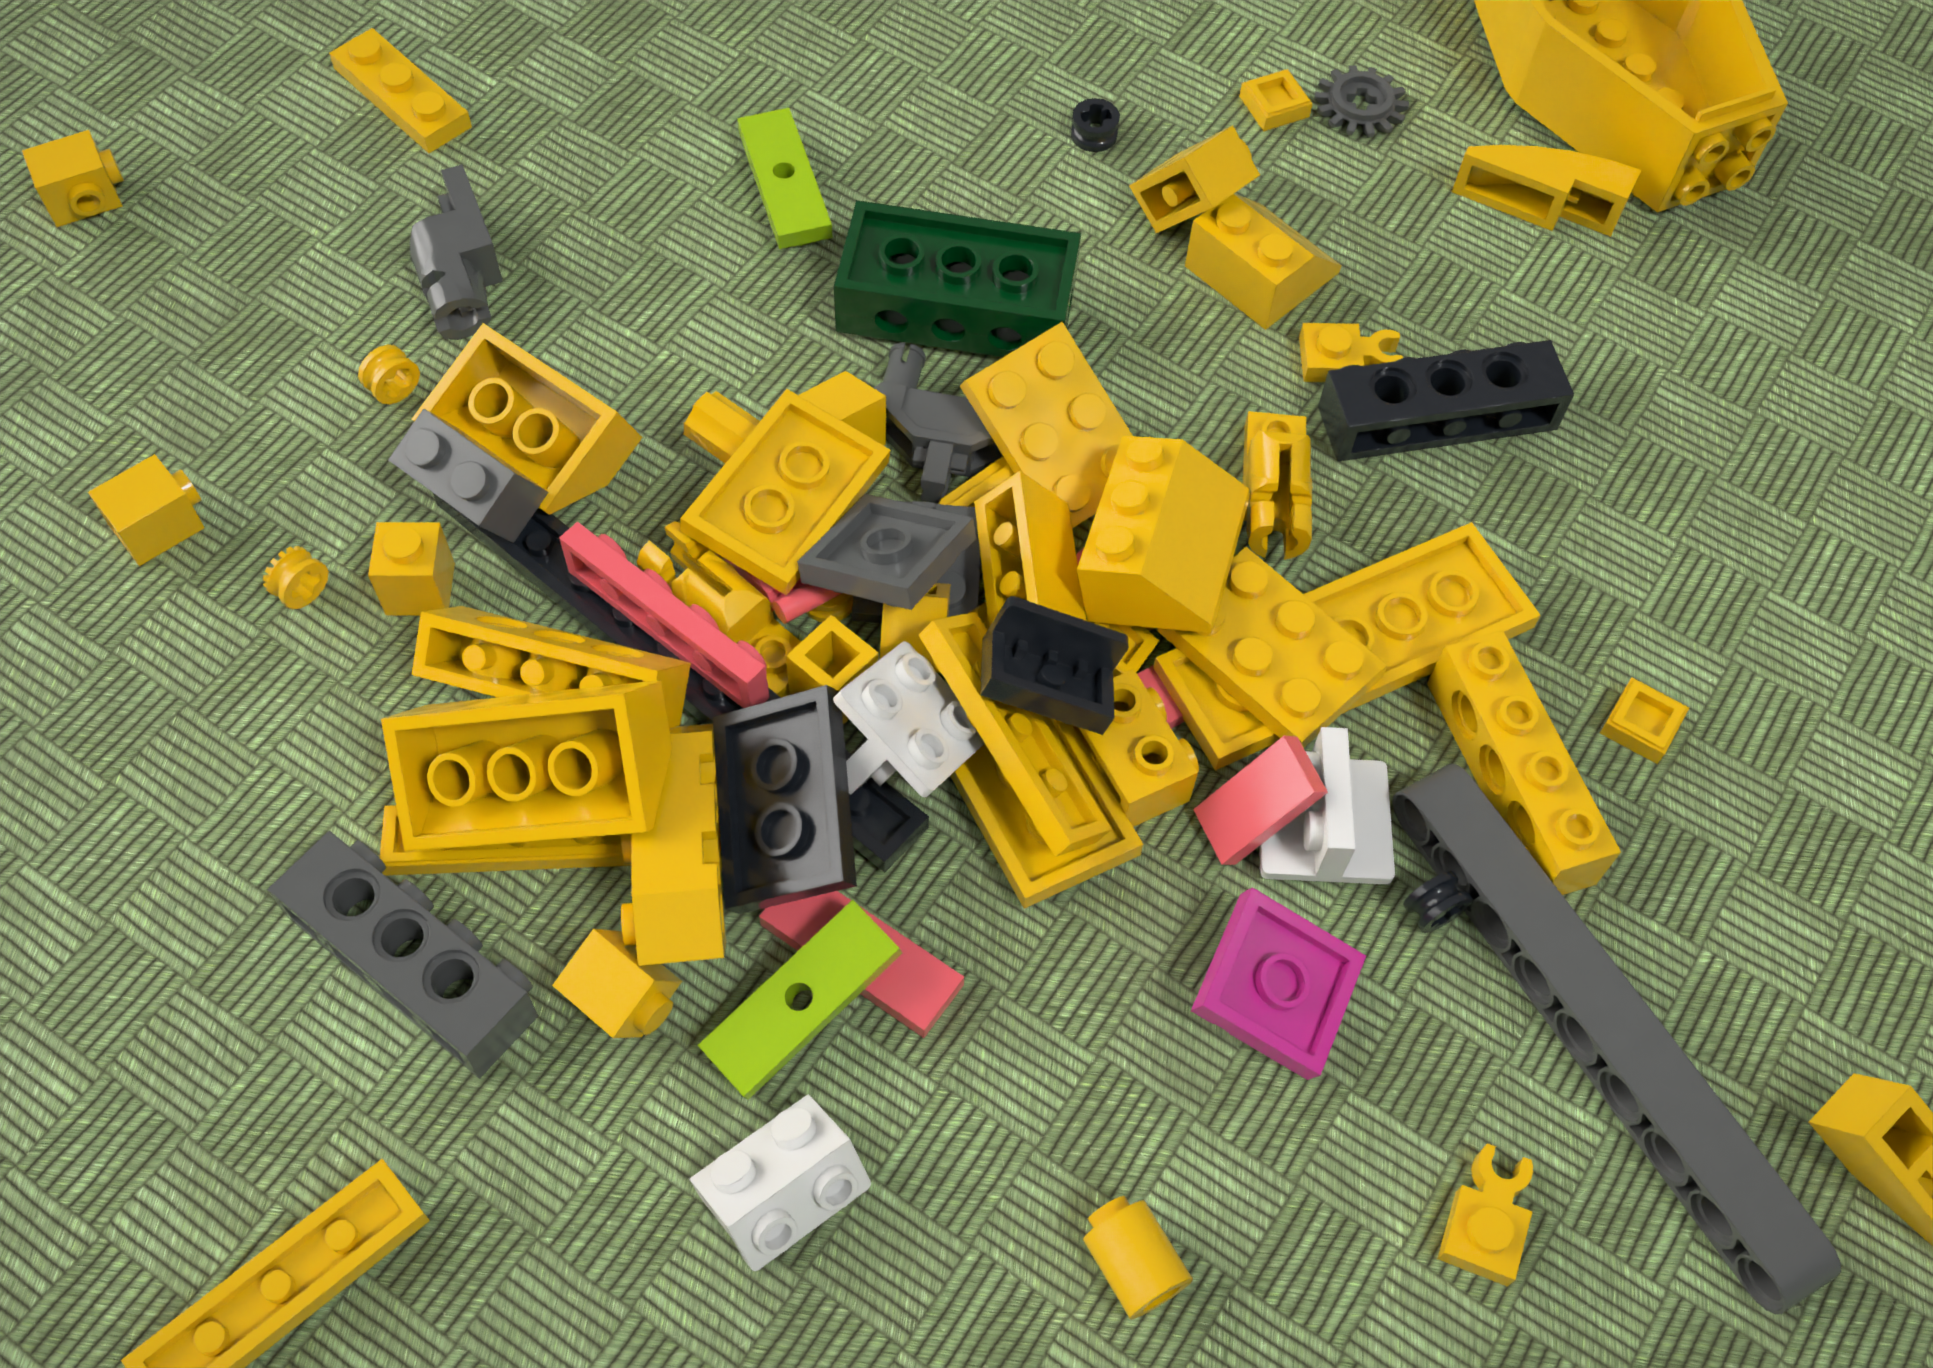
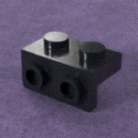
[980,596,1129,735]

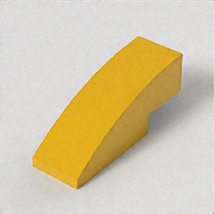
[1452,145,1641,237]

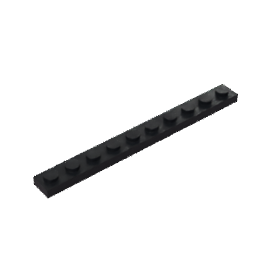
[432,492,929,873]

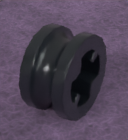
[1071,98,1120,152]
[1403,871,1474,933]

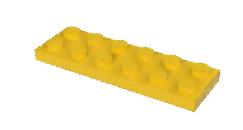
[1153,522,1541,770]

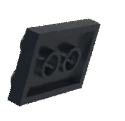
[713,685,857,914]

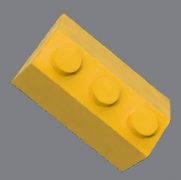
[412,323,643,515]
[1077,436,1250,633]

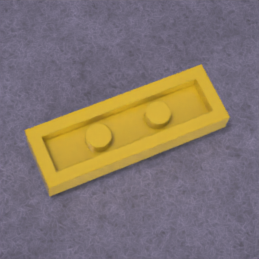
[329,28,472,154]

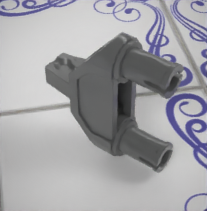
[874,343,1003,503]

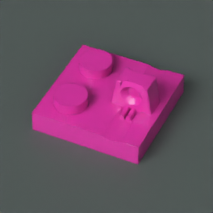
[1191,887,1366,1080]

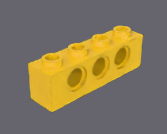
[412,606,691,729]
[1427,630,1621,895]

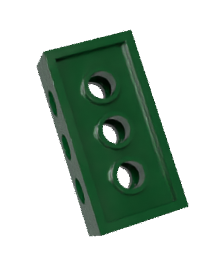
[834,200,1081,357]

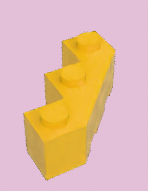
[621,724,727,966]

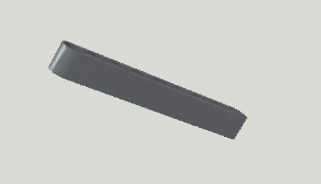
[1392,764,1841,1315]

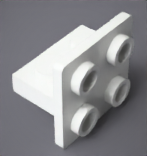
[833,641,985,797]
[1259,727,1395,884]

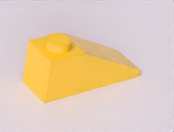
[1809,1073,1933,1246]

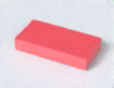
[1193,736,1328,865]

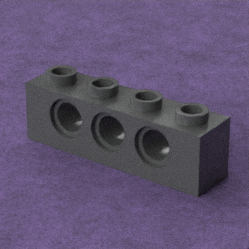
[267,830,538,1079]

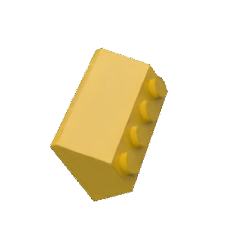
[381,680,672,851]

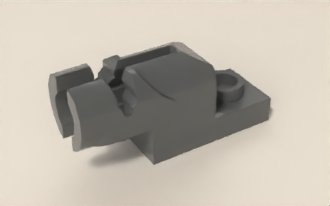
[410,164,503,340]

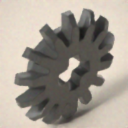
[1314,65,1409,137]

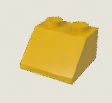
[1185,193,1342,330]

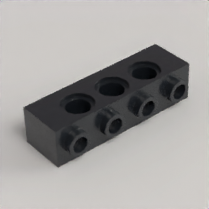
[1318,340,1574,462]

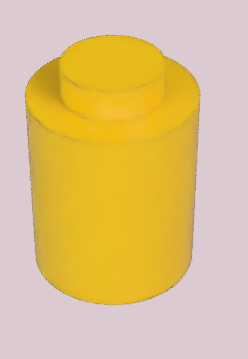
[1083,1196,1193,1320]

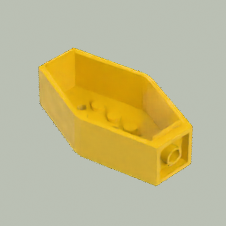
[1474,0,1788,212]

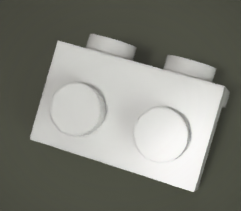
[689,1094,871,1271]

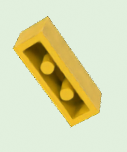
[974,471,1086,627]

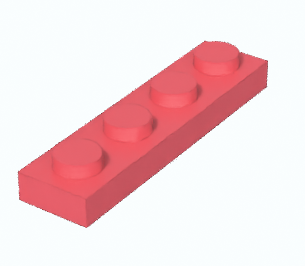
[559,522,769,708]

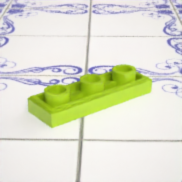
[737,108,833,249]
[697,899,902,1100]

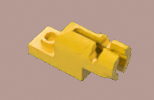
[1243,411,1312,560]
[637,521,801,698]

